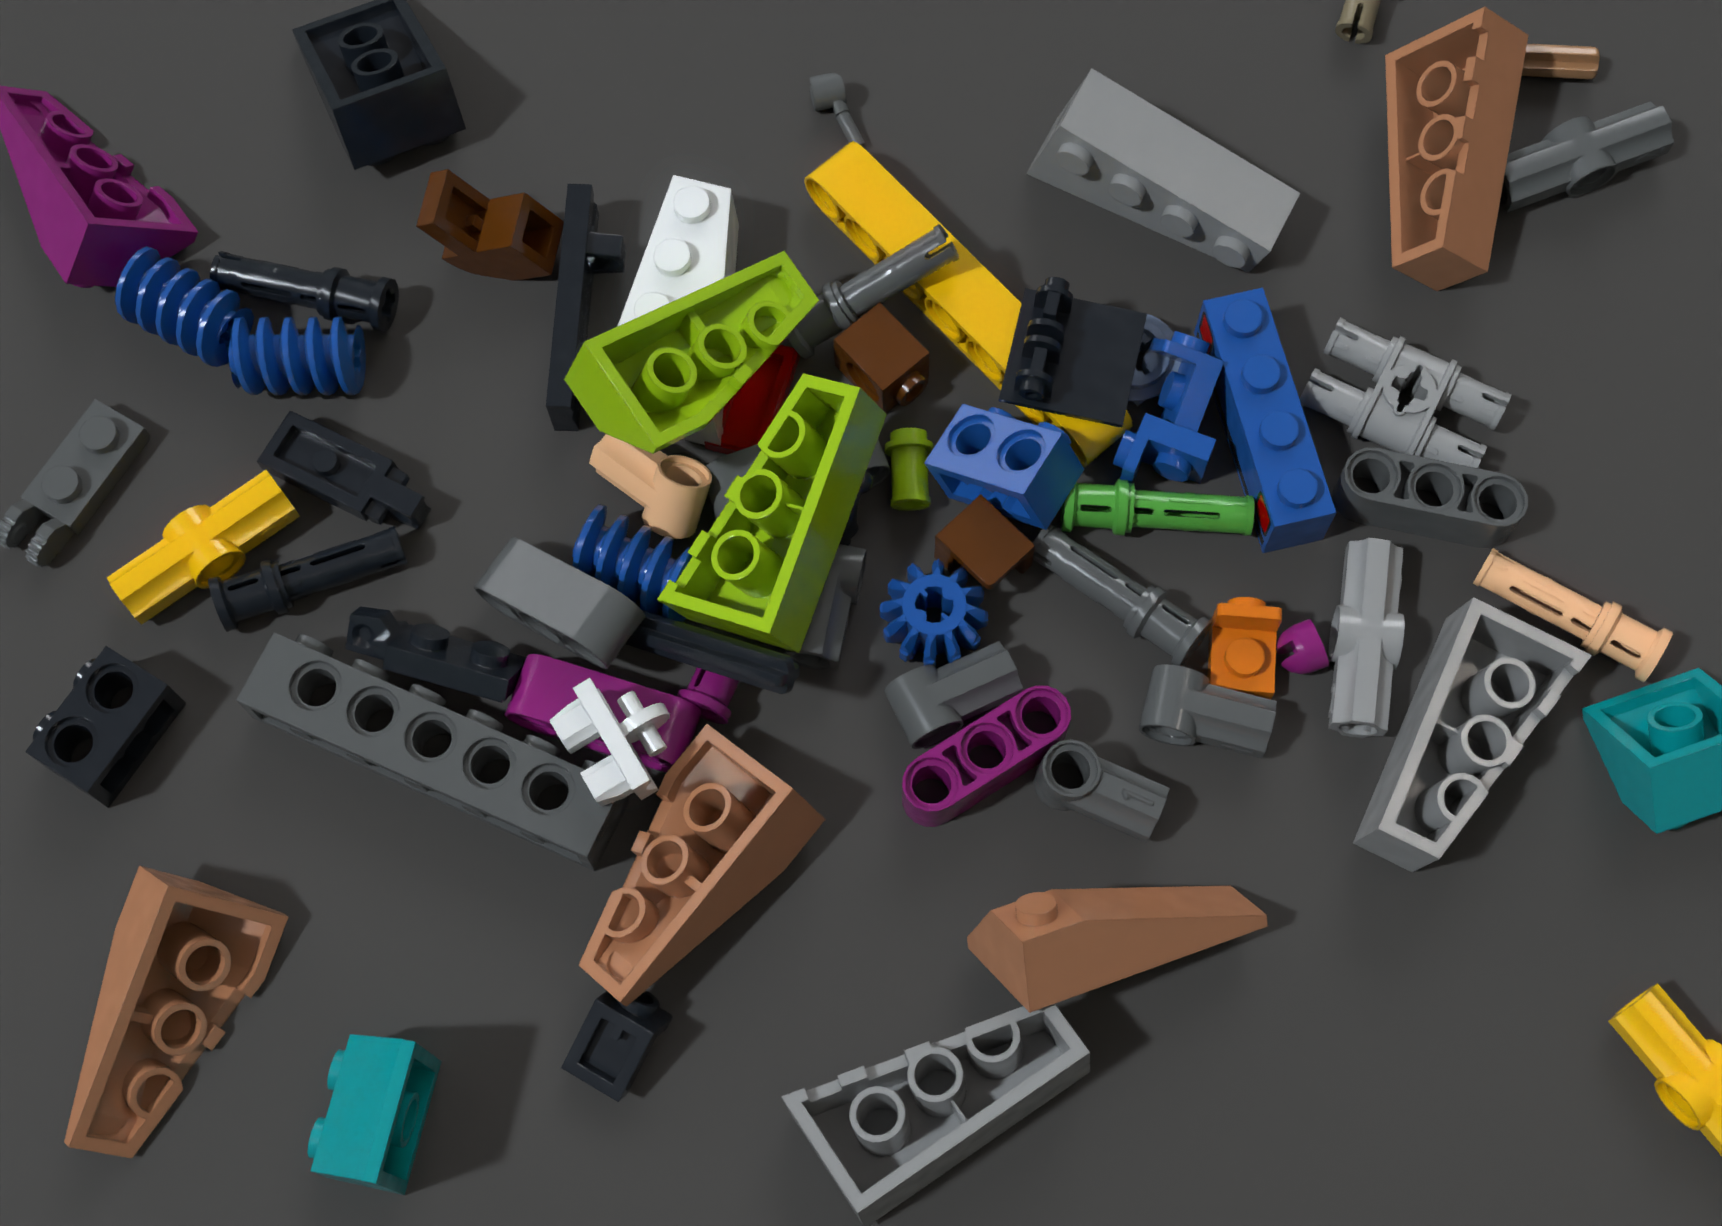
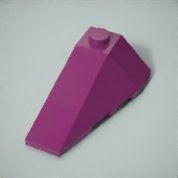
[0,86,199,288]

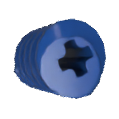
[115,246,254,367]
[228,317,366,395]
[572,504,692,623]

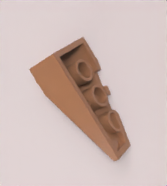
[64,866,288,1158]

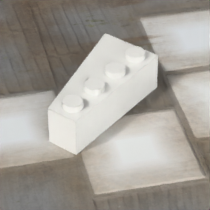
[618,175,739,445]

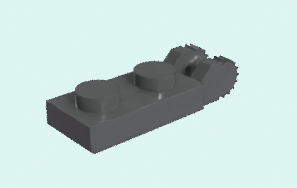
[0,399,151,568]

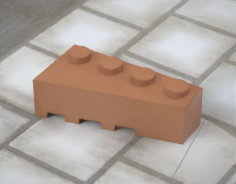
[1385,6,1529,291]

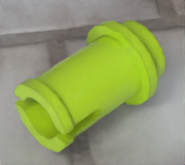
[885,428,933,511]

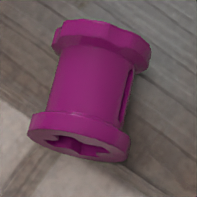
[677,667,740,724]

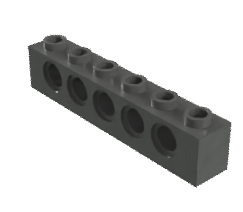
[236,632,629,871]

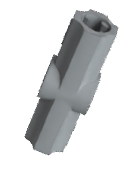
[1328,537,1405,738]

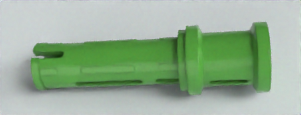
[1060,479,1255,536]

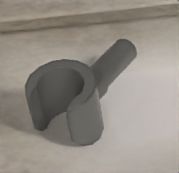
[810,73,866,147]

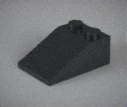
[292,0,466,170]

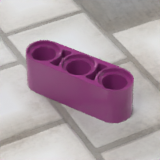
[505,654,702,773]
[902,686,1071,827]

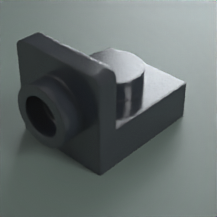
[561,990,673,1102]

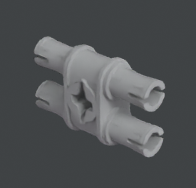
[1300,317,1512,468]

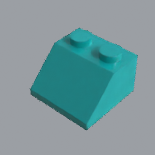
[1582,668,1722,834]
[307,1034,442,1195]

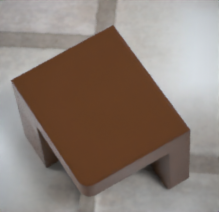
[934,494,1035,589]

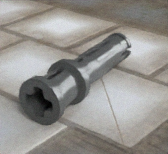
[787,224,959,359]
[1033,523,1212,666]

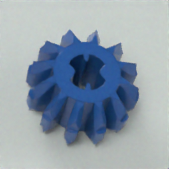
[880,558,988,666]

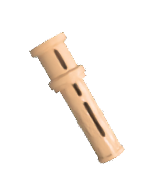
[1473,548,1673,683]

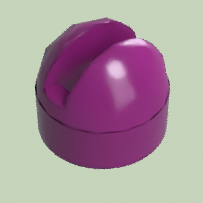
[1276,619,1329,674]

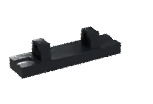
[546,184,626,431]

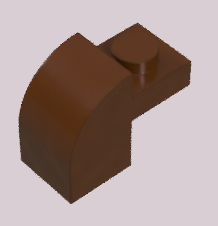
[416,169,564,280]

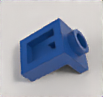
[1149,331,1224,432]
[1113,413,1216,484]

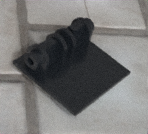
[999,277,1147,428]

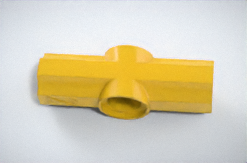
[107,470,300,625]
[1608,983,1722,1156]

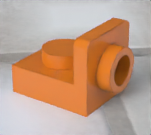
[1207,597,1282,700]

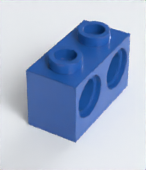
[924,404,1084,530]

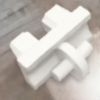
[550,678,670,807]

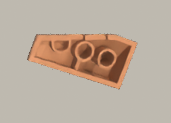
[579,724,826,1007]
[967,885,1268,1013]

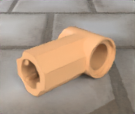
[589,434,712,539]

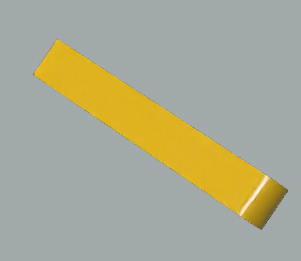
[804,141,1132,467]

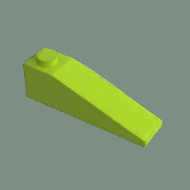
[564,250,819,454]

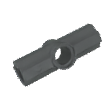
[1499,101,1675,213]

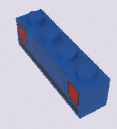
[1194,287,1336,553]

